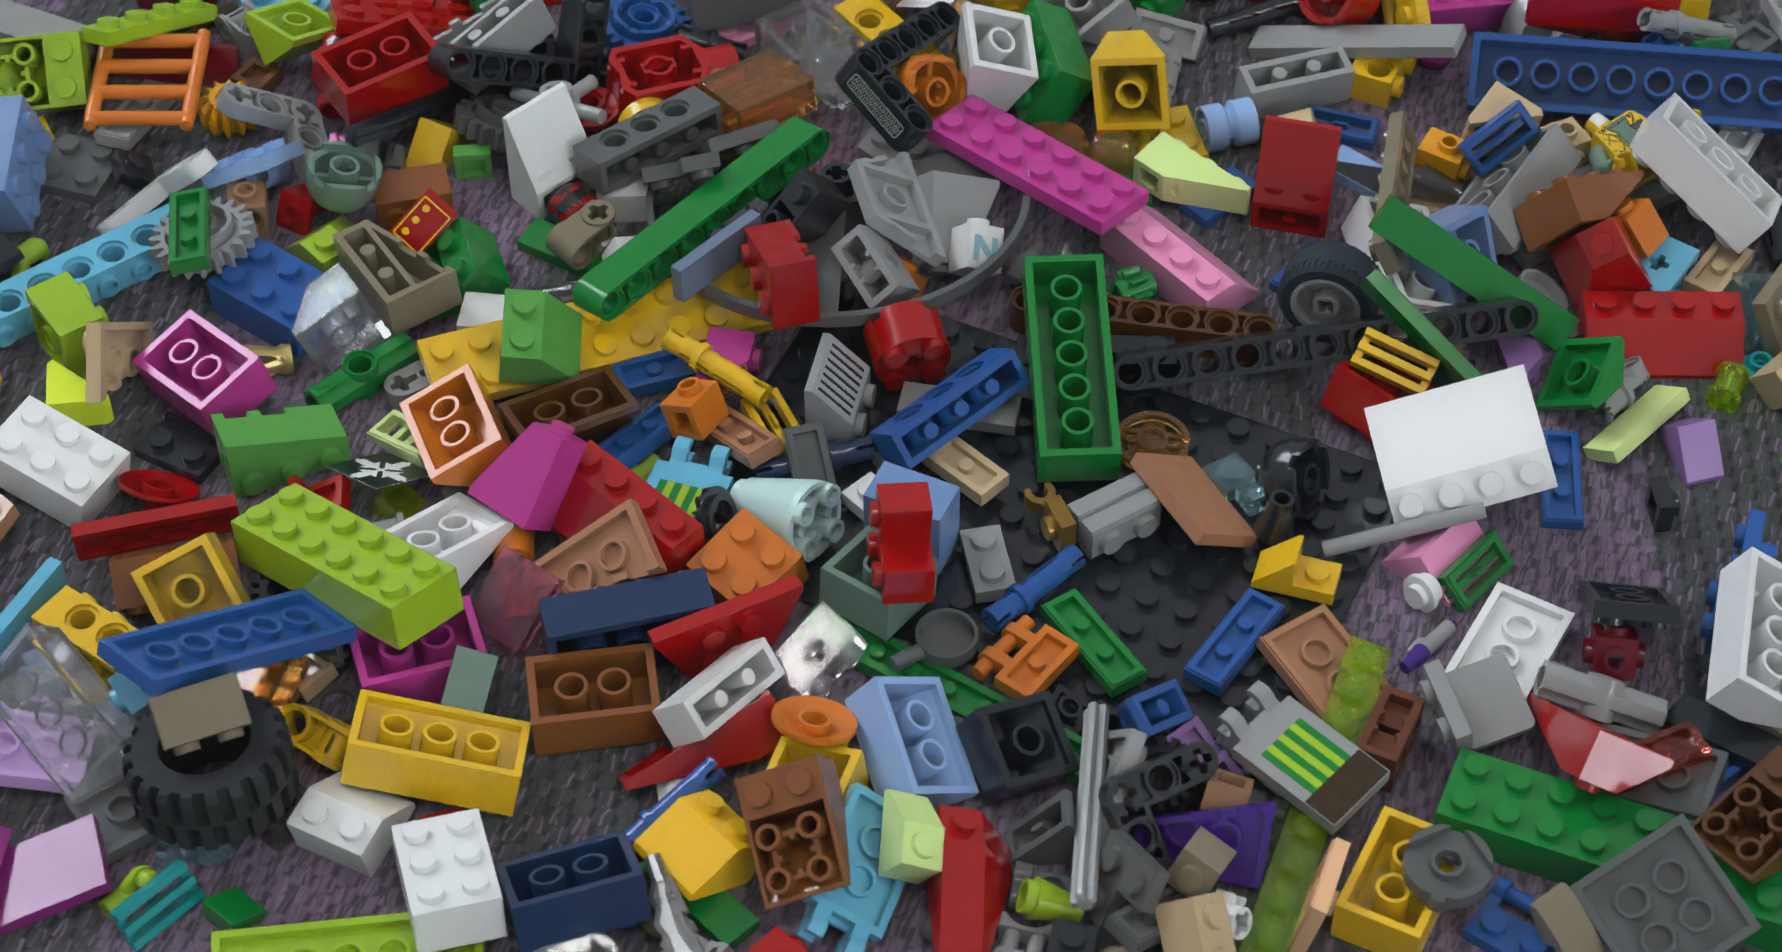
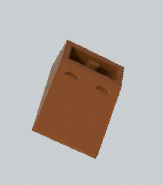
[1513,167,1645,253]
[735,754,851,910]

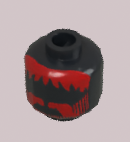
[547,183,598,225]

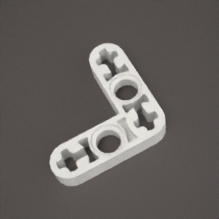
[96,147,218,235]

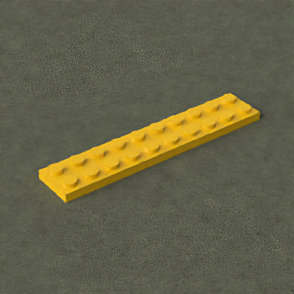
[416,261,773,401]

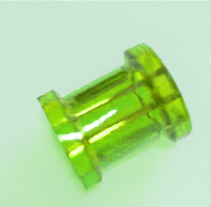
[1705,361,1750,413]

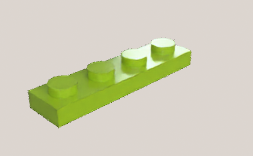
[82,0,218,47]

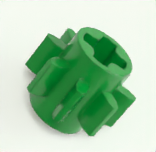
[1110,265,1158,300]

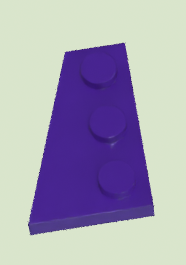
[1134,801,1277,890]

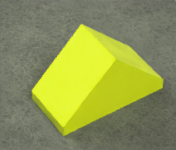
[46,359,115,426]

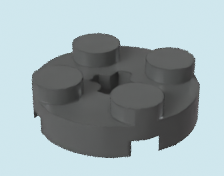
[1401,824,1493,913]

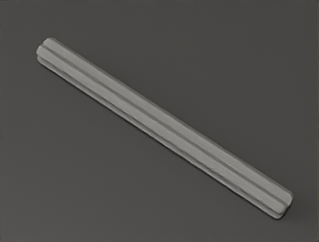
[1070,701,1110,911]

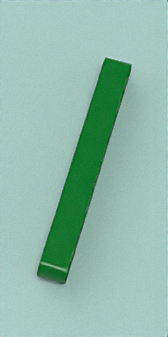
[572,116,831,321]

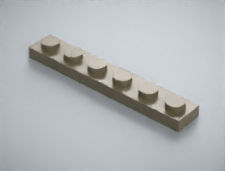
[1368,110,1418,275]

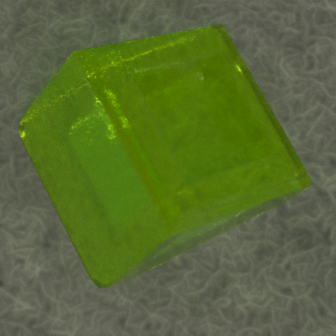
[365,482,427,520]

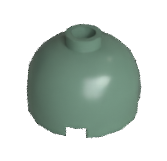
[305,140,383,213]

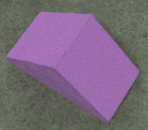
[1656,417,1724,486]

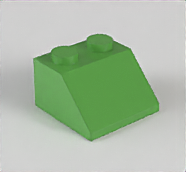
[499,288,582,385]

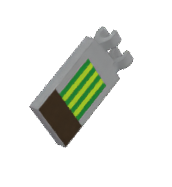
[1216,680,1390,835]

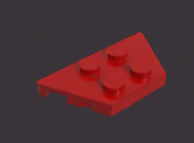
[647,574,804,679]

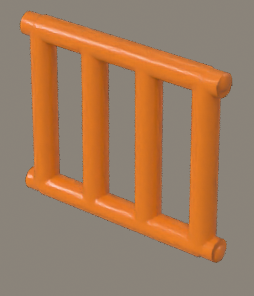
[83,29,211,131]

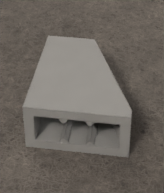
[913,170,1000,276]

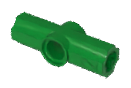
[303,331,420,412]

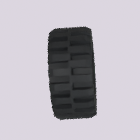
[121,689,300,851]

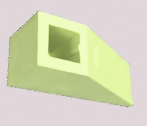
[1133,131,1251,215]

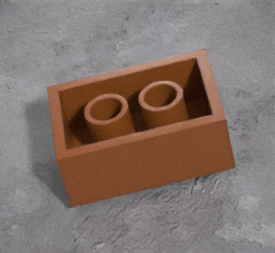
[525,643,664,756]

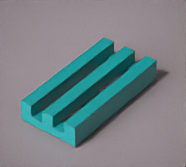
[108,859,206,951]

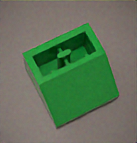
[425,217,511,321]

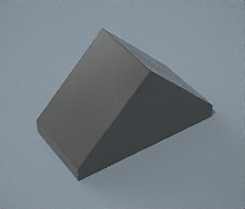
[1006,789,1075,866]

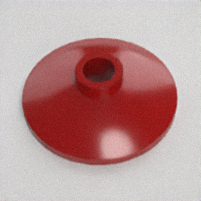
[118,469,200,510]

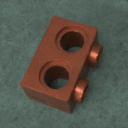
[1356,684,1426,793]

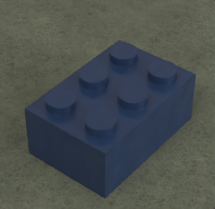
[495,830,652,952]

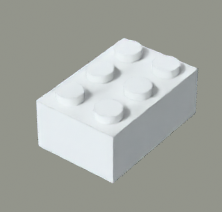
[0,395,130,528]
[391,808,507,952]

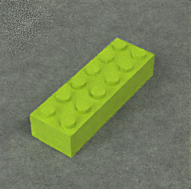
[231,483,464,651]

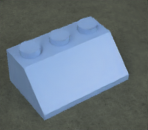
[845,676,979,810]

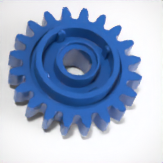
[605,0,693,55]

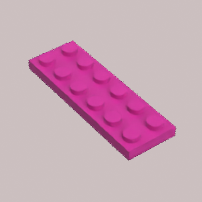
[925,95,1150,236]

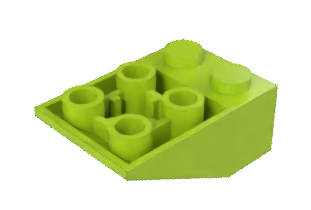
[0,30,92,113]

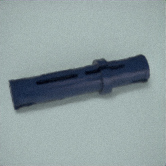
[752,435,875,478]

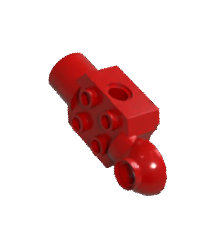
[580,34,743,137]

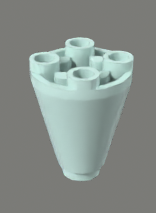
[730,477,845,562]

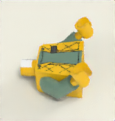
[1585,109,1703,193]

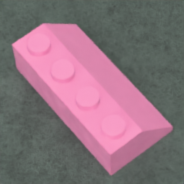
[1100,205,1261,311]

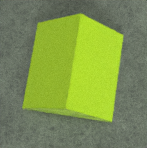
[244,0,334,66]

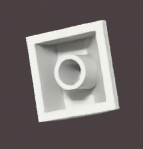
[286,771,416,877]

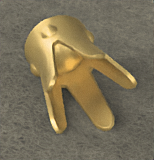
[243,343,304,377]

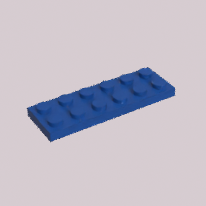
[96,588,358,696]

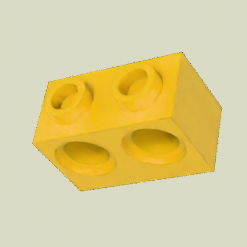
[1349,58,1417,109]

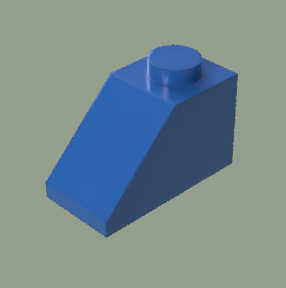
[1116,678,1195,740]

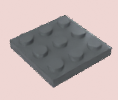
[1569,813,1762,952]

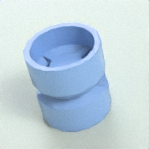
[1194,96,1260,153]

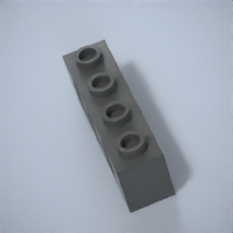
[573,86,724,196]

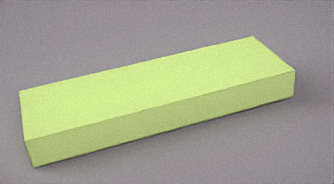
[1583,385,1690,464]

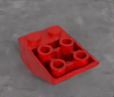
[1250,115,1342,239]

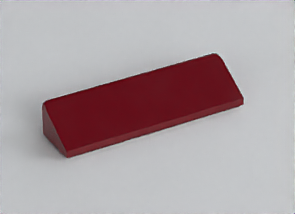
[94,43,242,86]

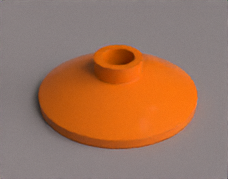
[771,695,858,746]

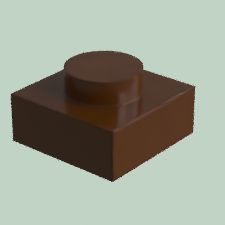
[230,56,283,92]

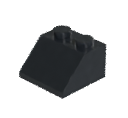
[955,690,1080,806]

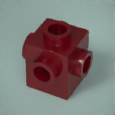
[1582,623,1645,682]

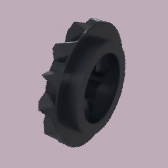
[692,486,737,545]

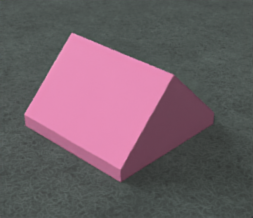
[1382,521,1498,607]

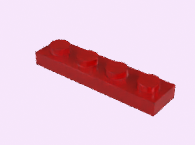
[71,493,240,561]

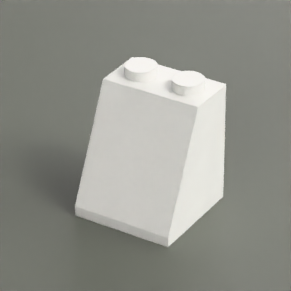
[955,2,1039,112]

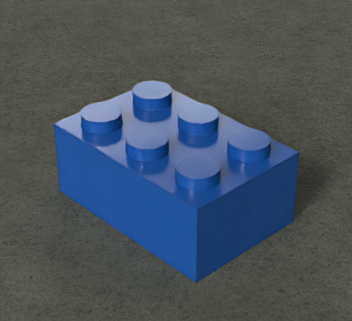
[207,237,351,361]

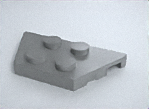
[847,151,946,267]

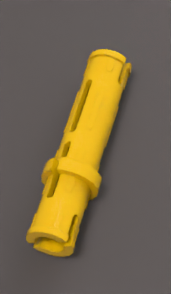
[661,326,773,408]

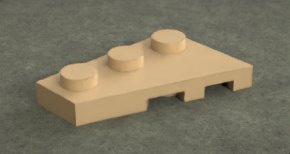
[82,321,153,403]

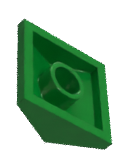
[1535,336,1625,411]

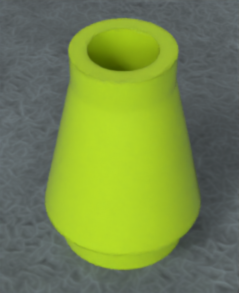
[1016,876,1084,922]

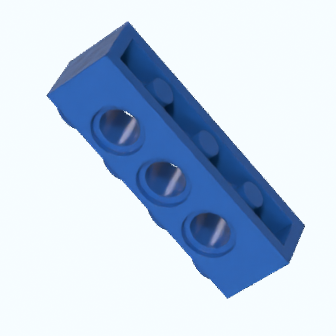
[869,347,1032,469]

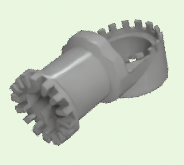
[1583,356,1650,428]

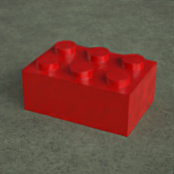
[311,11,449,126]

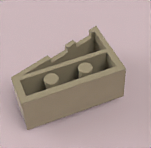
[332,219,463,336]

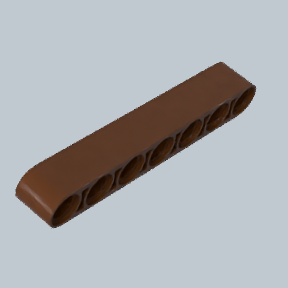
[1009,286,1278,363]

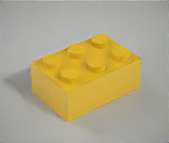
[1330,806,1458,952]

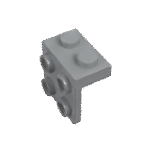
[1419,654,1535,758]

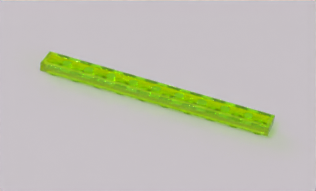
[1239,635,1392,952]

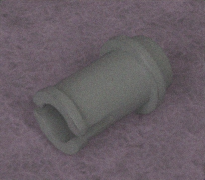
[382,144,408,172]

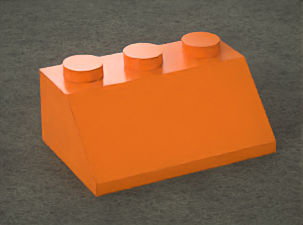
[399,363,512,487]

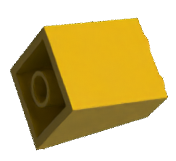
[1090,30,1172,131]

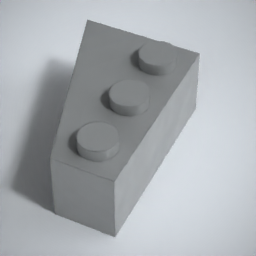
[433,0,557,95]

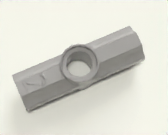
[1533,660,1668,735]

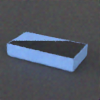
[1335,144,1382,197]

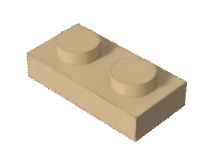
[1682,239,1754,292]
[923,436,1010,507]

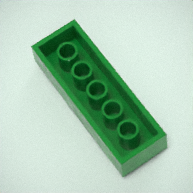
[1022,254,1122,483]

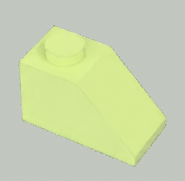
[878,789,945,884]

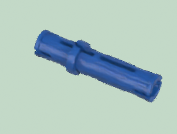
[980,544,1086,633]
[625,755,727,856]

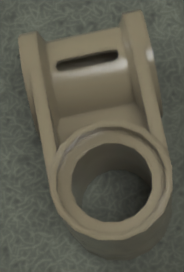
[546,199,618,270]

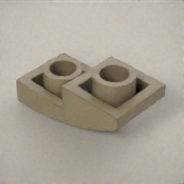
[1529,882,1606,952]

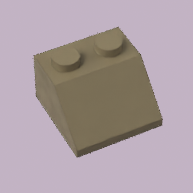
[148,671,252,757]

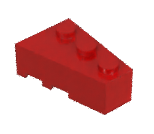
[739,219,820,330]

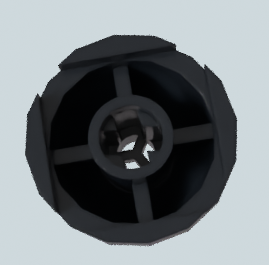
[1255,437,1330,520]

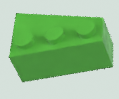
[210,403,351,499]

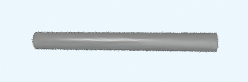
[1321,502,1487,557]

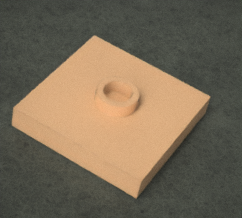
[1287,837,1351,952]

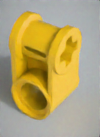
[280,703,351,772]

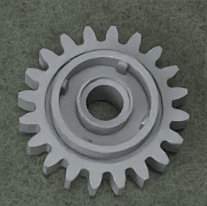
[149,197,258,279]

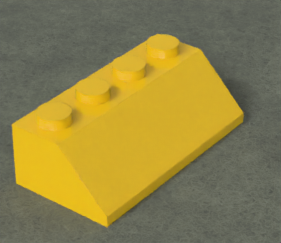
[340,689,531,817]

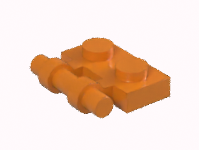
[971,615,1080,699]

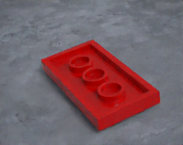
[327,0,474,38]

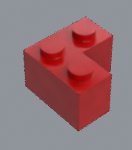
[866,482,936,604]

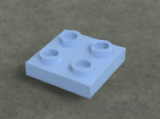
[201,137,305,189]

